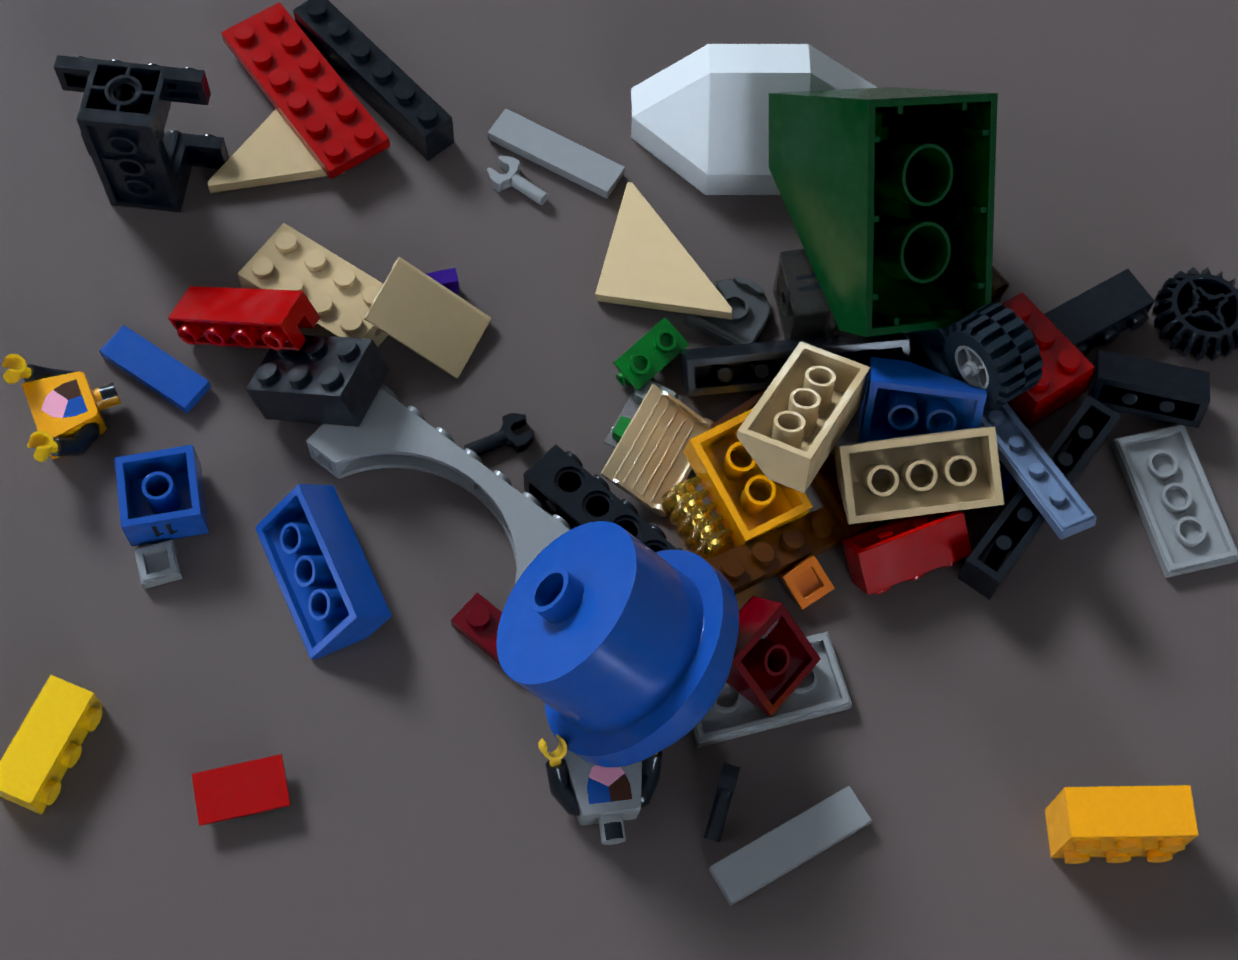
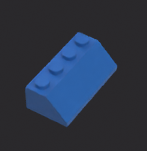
[255,484,392,660]

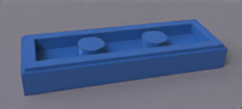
[99,325,211,414]

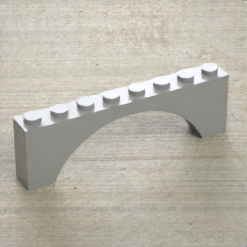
[306,384,571,584]

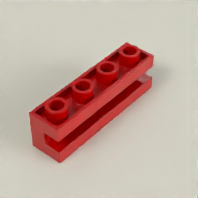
[168,286,320,351]

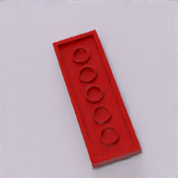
[221,2,390,179]

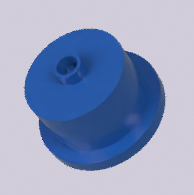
[496,521,739,767]

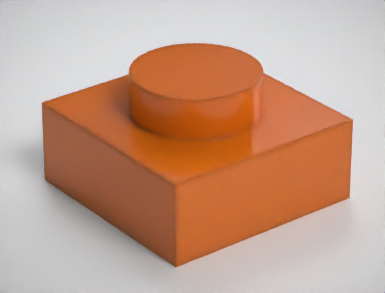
[779,555,835,610]

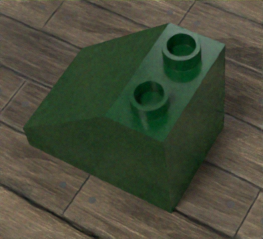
[769,87,998,337]

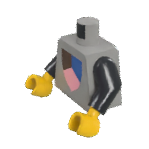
[538,734,662,845]

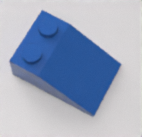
[859,357,987,442]

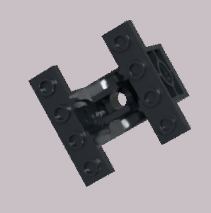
[54,55,229,213]

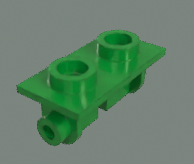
[613,317,690,391]

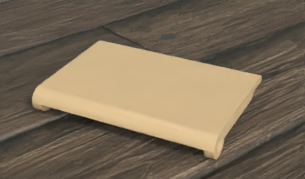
[364,257,491,379]
[600,384,714,517]

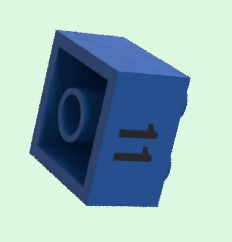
[114,444,209,547]

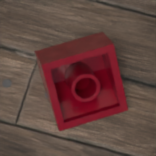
[726,596,821,717]

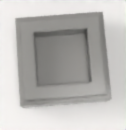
[134,539,183,589]

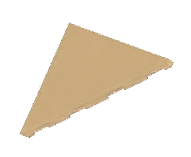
[207,59,345,193]
[595,182,733,320]

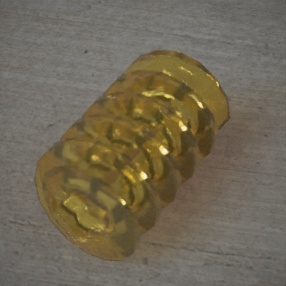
[662,476,734,561]

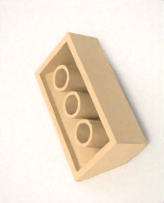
[736,341,870,493]
[833,427,1004,525]

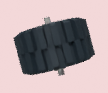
[943,303,1043,409]

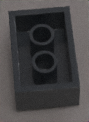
[246,335,390,427]

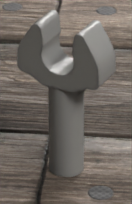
[487,156,548,205]

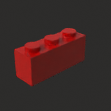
[842,510,972,595]

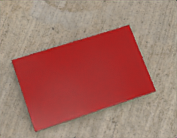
[191,754,291,826]

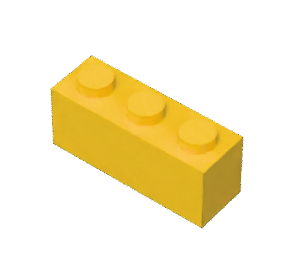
[0,675,103,815]

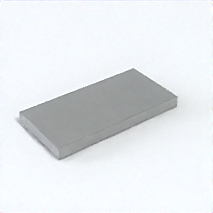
[1111,425,1238,578]
[692,632,852,748]

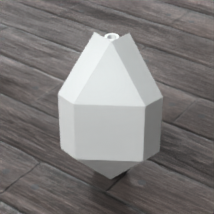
[631,44,878,195]

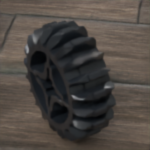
[1151,267,1238,362]

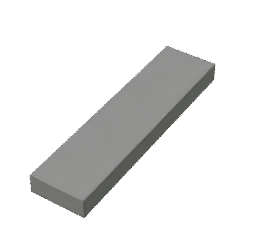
[488,108,625,199]
[709,786,872,906]

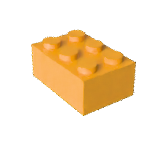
[684,408,813,547]
[1045,785,1199,864]

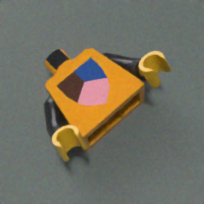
[2,354,121,462]

